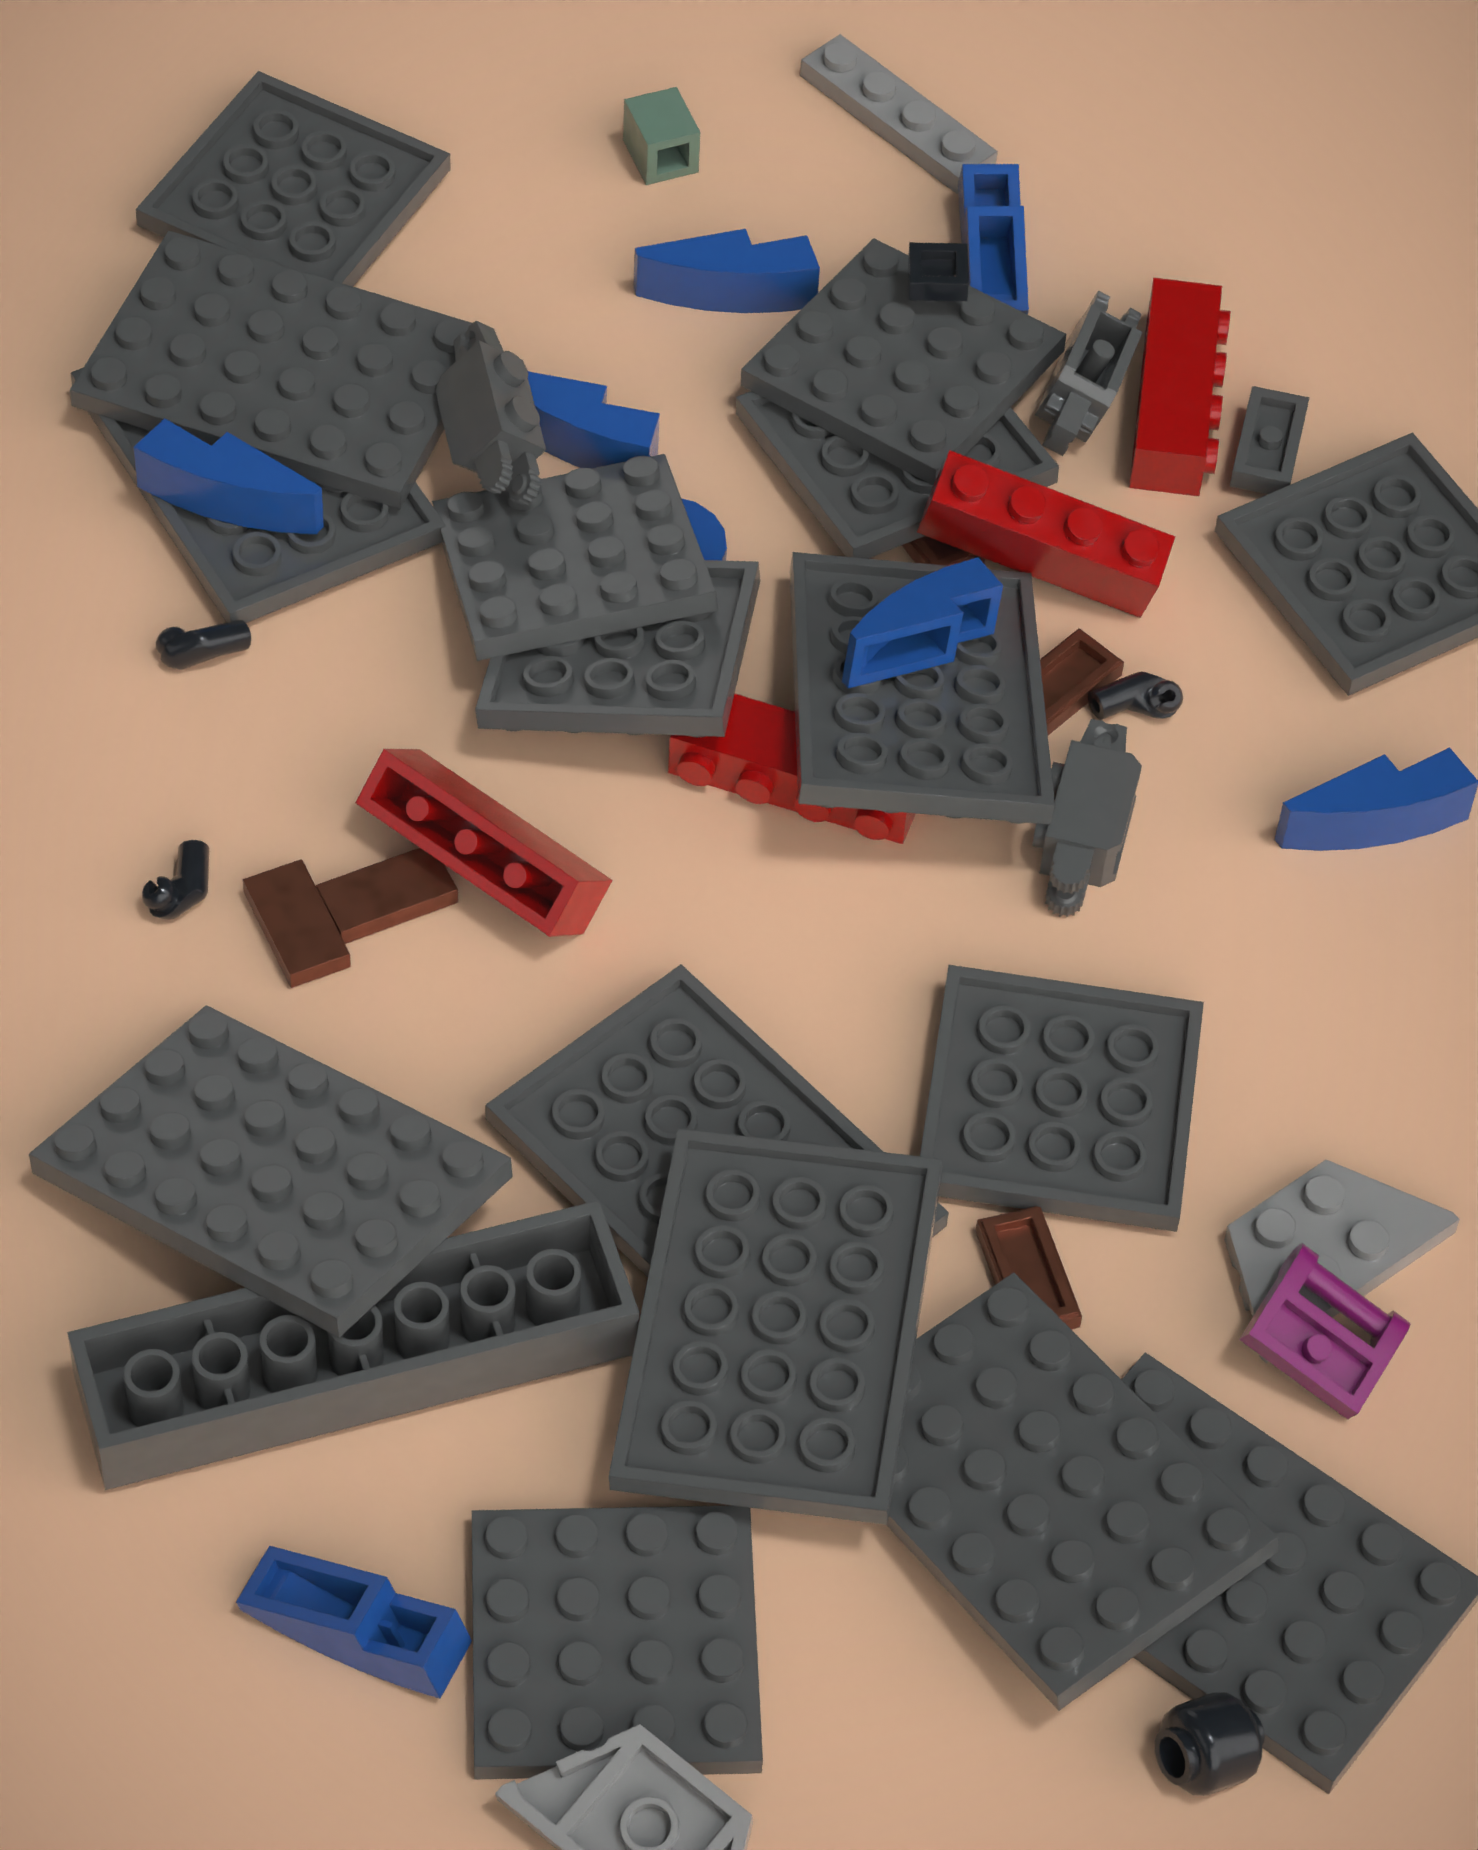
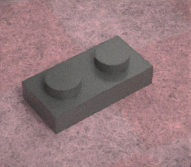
[1230,386,1310,494]

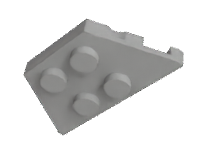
[1224,1160,1460,1363]
[495,1724,753,1850]

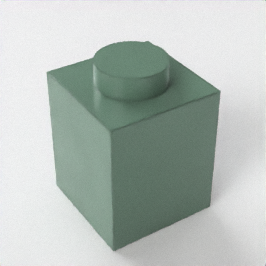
[623,87,700,185]

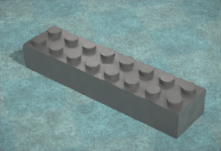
[67,1200,639,1490]

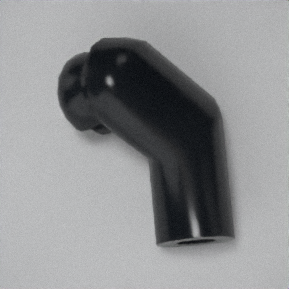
[156,620,251,670]
[1088,671,1183,720]
[142,840,210,919]

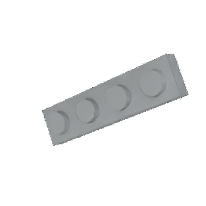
[800,34,998,194]

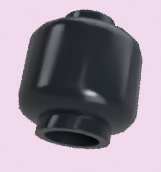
[1155,1692,1265,1796]

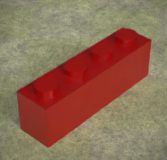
[1129,277,1231,497]
[917,450,1176,618]
[668,694,916,844]
[355,749,613,937]

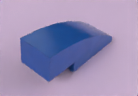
[958,164,1029,315]
[633,229,820,313]
[528,371,660,469]
[133,418,324,534]
[842,557,1003,688]
[1275,747,1478,851]
[236,1545,472,1699]

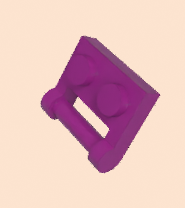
[1239,1243,1411,1420]

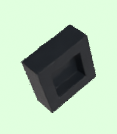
[908,242,969,301]

